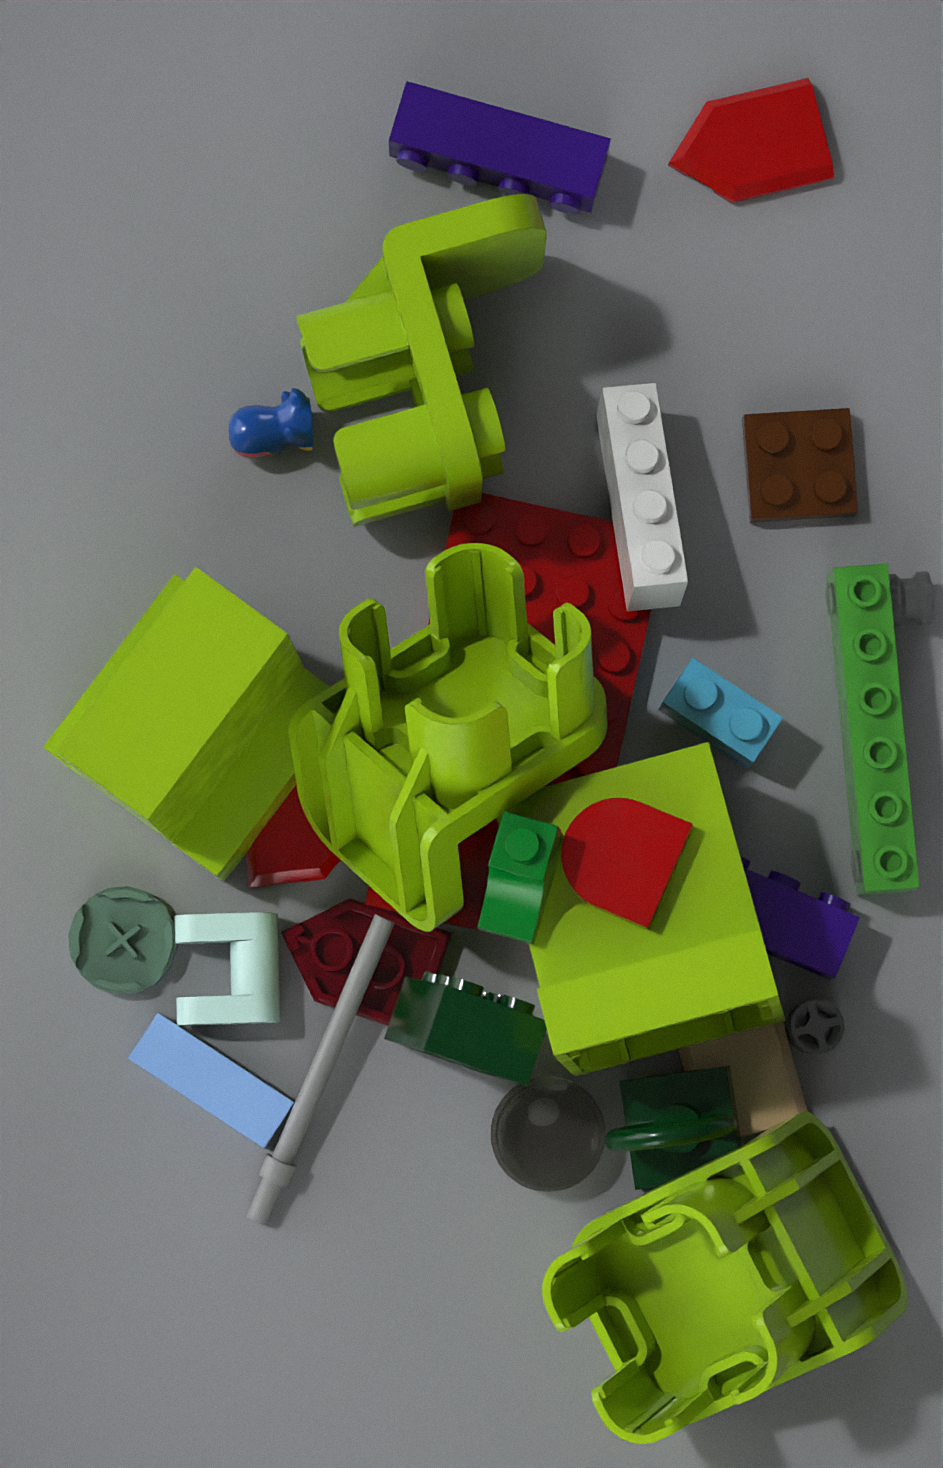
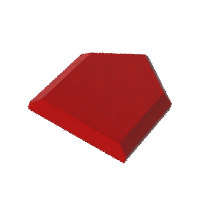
[668,78,834,203]
[245,785,341,888]

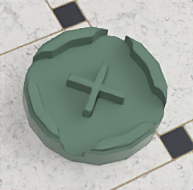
[68,886,178,995]

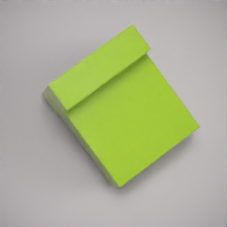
[43,566,330,883]
[496,742,785,1077]

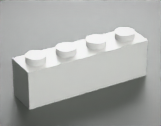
[596,383,688,611]

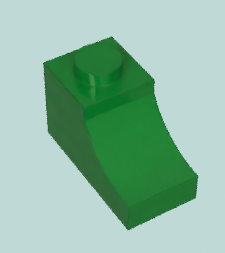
[477,811,564,945]

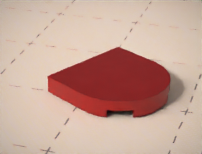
[561,798,694,930]

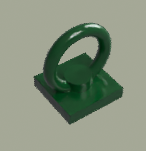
[605,1065,742,1190]

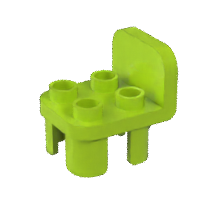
[295,194,547,527]
[288,543,607,932]
[542,1111,908,1444]

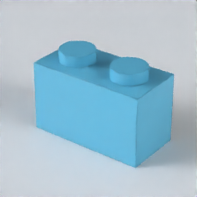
[658,657,783,769]

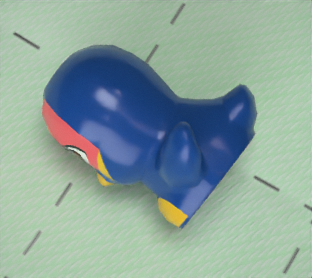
[228,388,314,458]

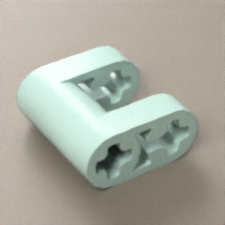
[175,912,281,1026]

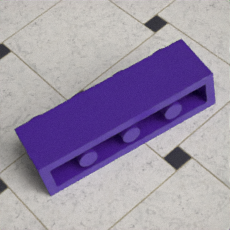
[388,81,611,215]
[740,856,860,980]

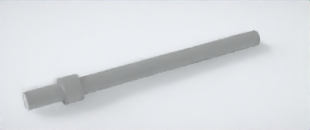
[246,914,395,1225]

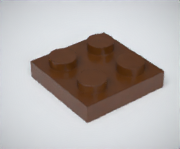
[742,408,858,523]

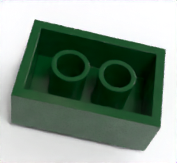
[384,971,547,1086]

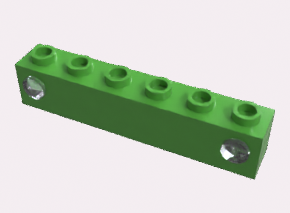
[825,563,920,896]

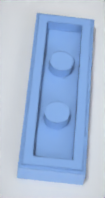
[127,1013,295,1149]

